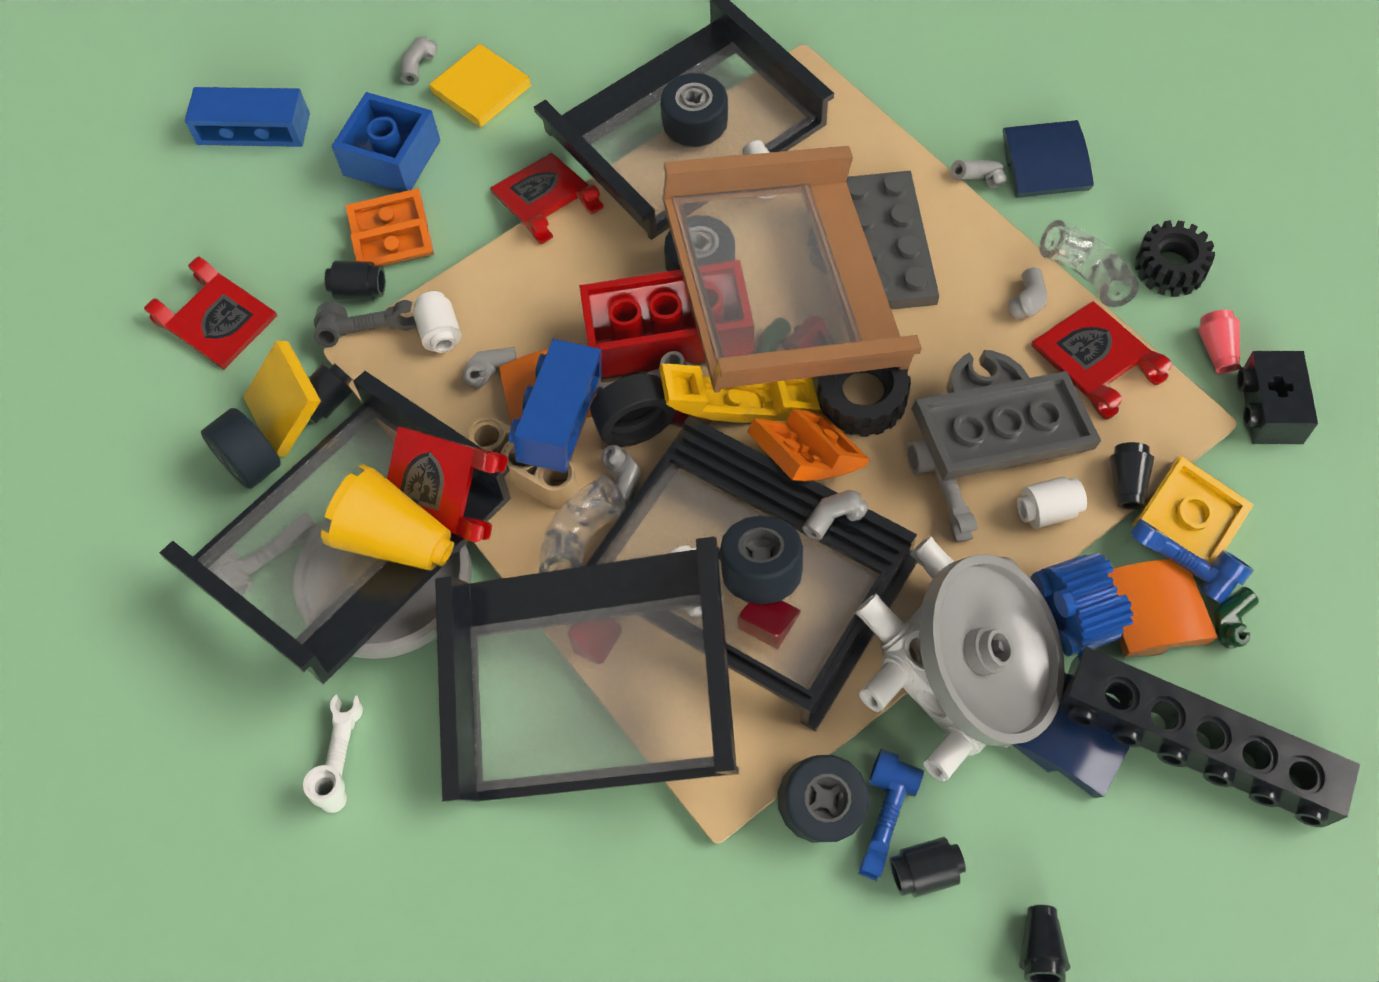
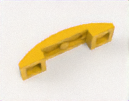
[659,363,820,423]

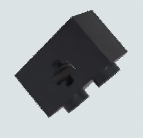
[1237,351,1318,444]

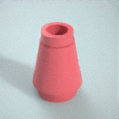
[1198,310,1241,374]

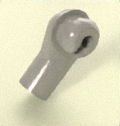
[401,36,437,85]
[951,160,1006,189]
[1008,267,1048,319]
[462,347,517,388]
[601,445,641,508]
[802,490,868,540]

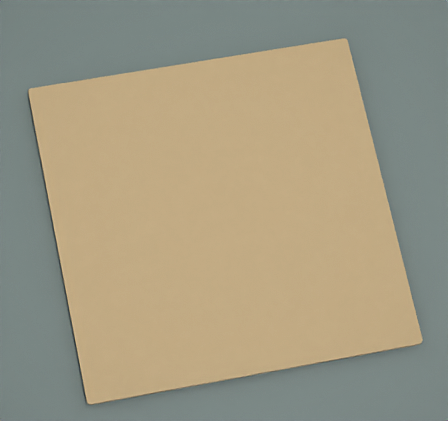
[323,45,1237,844]

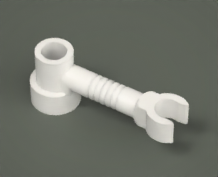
[303,694,363,813]

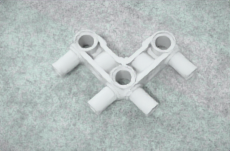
[854,536,987,781]

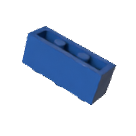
[184,87,310,147]
[509,339,602,473]

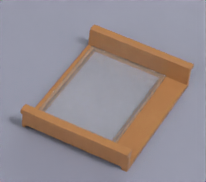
[662,146,922,393]

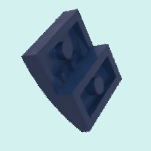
[1002,120,1094,198]
[1012,672,1130,798]

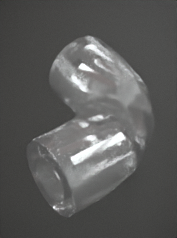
[1040,220,1139,307]
[539,476,626,573]

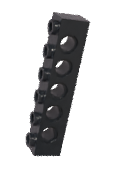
[1058,647,1360,827]

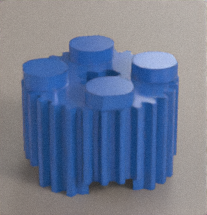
[1030,552,1133,657]

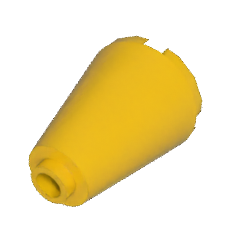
[321,464,454,571]

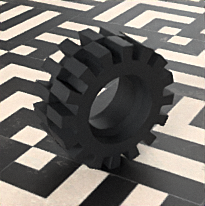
[1135,220,1215,297]

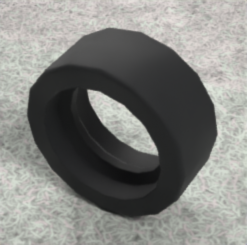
[590,373,675,447]

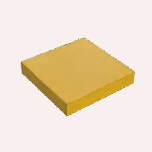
[429,44,531,128]
[243,341,321,457]
[1132,455,1254,563]

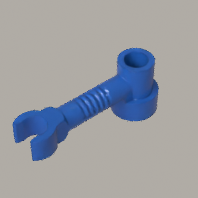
[1130,519,1254,604]
[858,749,924,881]

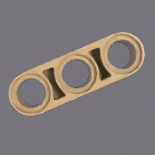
[467,417,579,509]

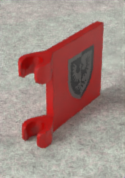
[490,153,604,244]
[144,257,277,370]
[1031,301,1172,419]
[387,427,508,542]

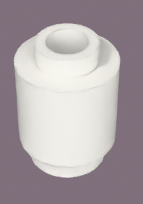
[413,291,462,353]
[1017,476,1087,529]

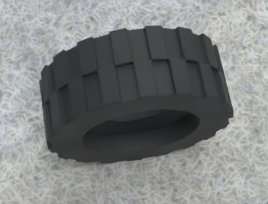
[817,367,911,437]

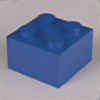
[331,92,441,192]

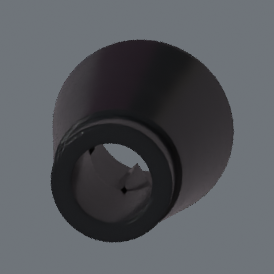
[1109,442,1154,509]
[1019,905,1070,982]

